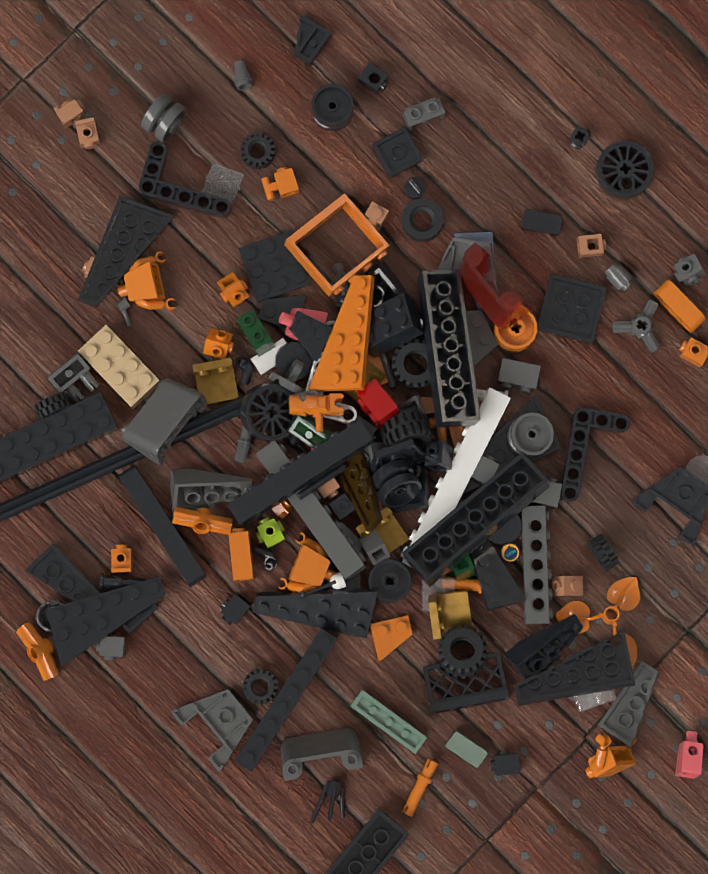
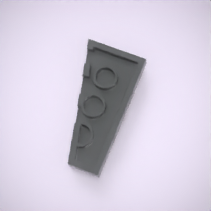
[598,661,659,748]

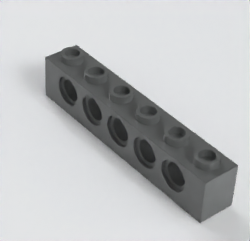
[521,506,553,624]

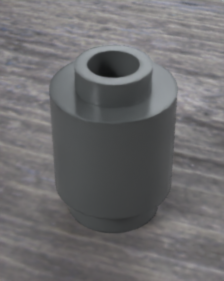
[605,263,633,291]

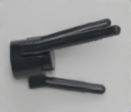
[310,780,345,823]

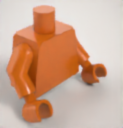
[118,251,176,310]
[278,532,338,592]
[586,733,637,778]

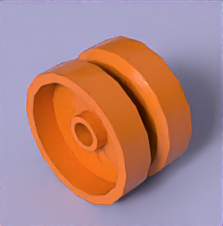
[493,307,537,352]

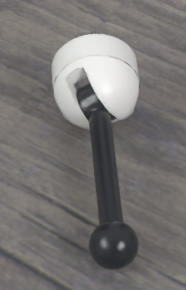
[299,572,346,599]

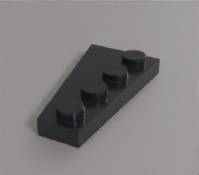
[470,539,526,611]

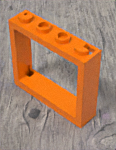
[284,193,390,297]

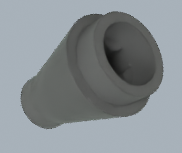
[234,60,253,91]

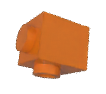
[679,337,708,367]

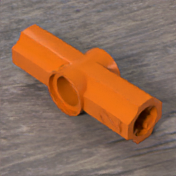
[172,507,233,535]

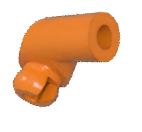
[429,418,447,443]

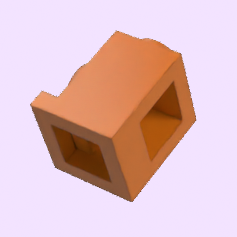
[111,545,133,573]

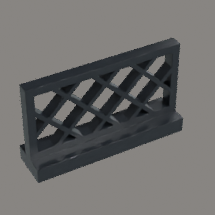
[423,652,509,715]

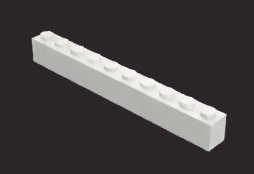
[400,388,511,567]

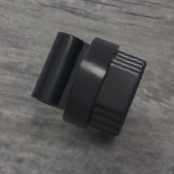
[404,177,426,199]

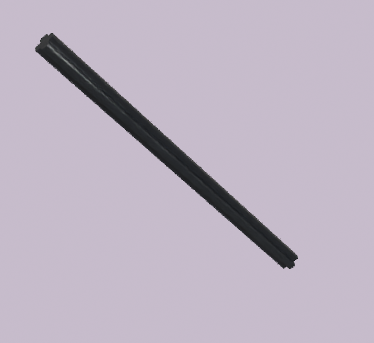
[0,395,258,522]

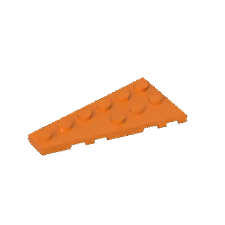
[308,275,375,391]

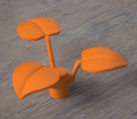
[556,577,640,667]

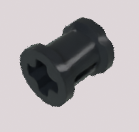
[570,128,589,149]

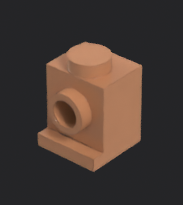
[53,99,85,128]
[75,117,100,149]
[365,201,389,231]
[576,234,606,259]

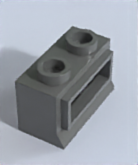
[402,97,445,132]

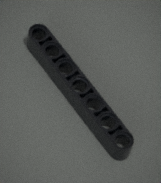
[118,465,207,588]

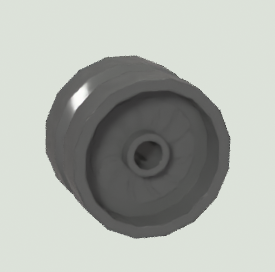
[141,93,187,143]
[507,412,554,457]

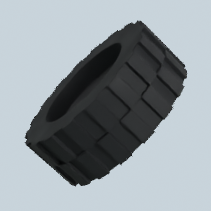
[401,198,444,242]

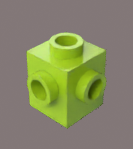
[256,517,285,549]

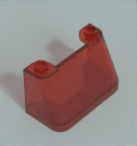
[460,242,533,329]

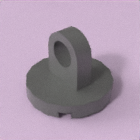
[269,359,306,393]

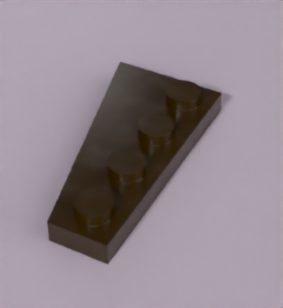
[338,450,383,532]

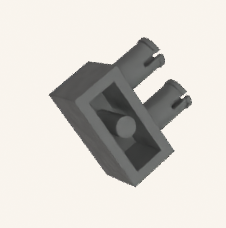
[48,351,100,404]

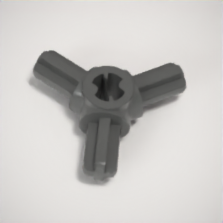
[612,300,660,353]

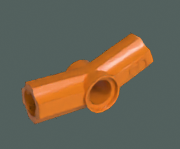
[16,622,59,681]

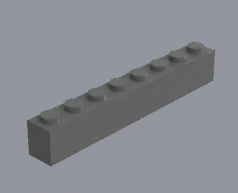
[256,441,366,581]

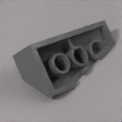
[170,469,252,514]

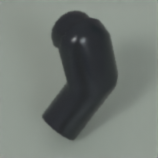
[254,545,277,571]

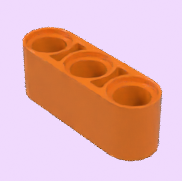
[653,279,706,333]

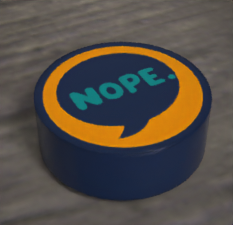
[500,543,520,563]

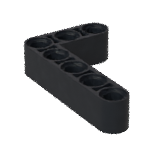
[139,141,231,218]
[560,408,630,503]

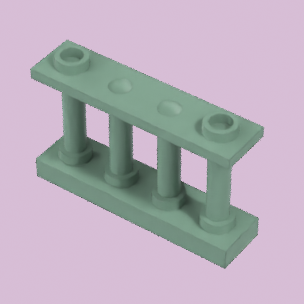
[351,690,427,754]

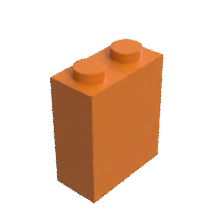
[228,528,255,582]

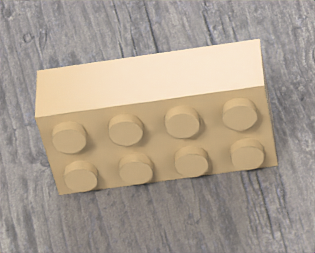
[78,325,160,409]

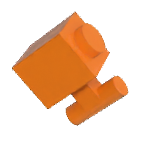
[261,167,299,201]

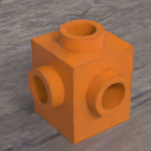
[217,272,249,307]
[203,328,234,359]

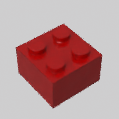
[356,378,400,430]

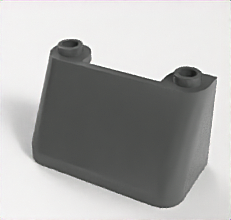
[122,377,207,466]
[280,728,363,781]

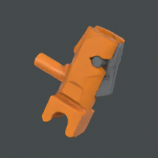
[289,390,344,432]

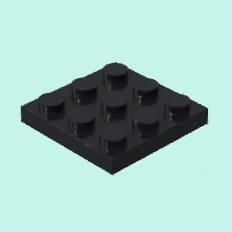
[239,230,312,303]
[537,273,607,344]

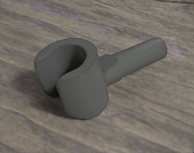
[118,299,132,327]

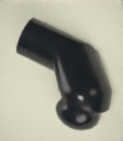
[236,357,254,385]

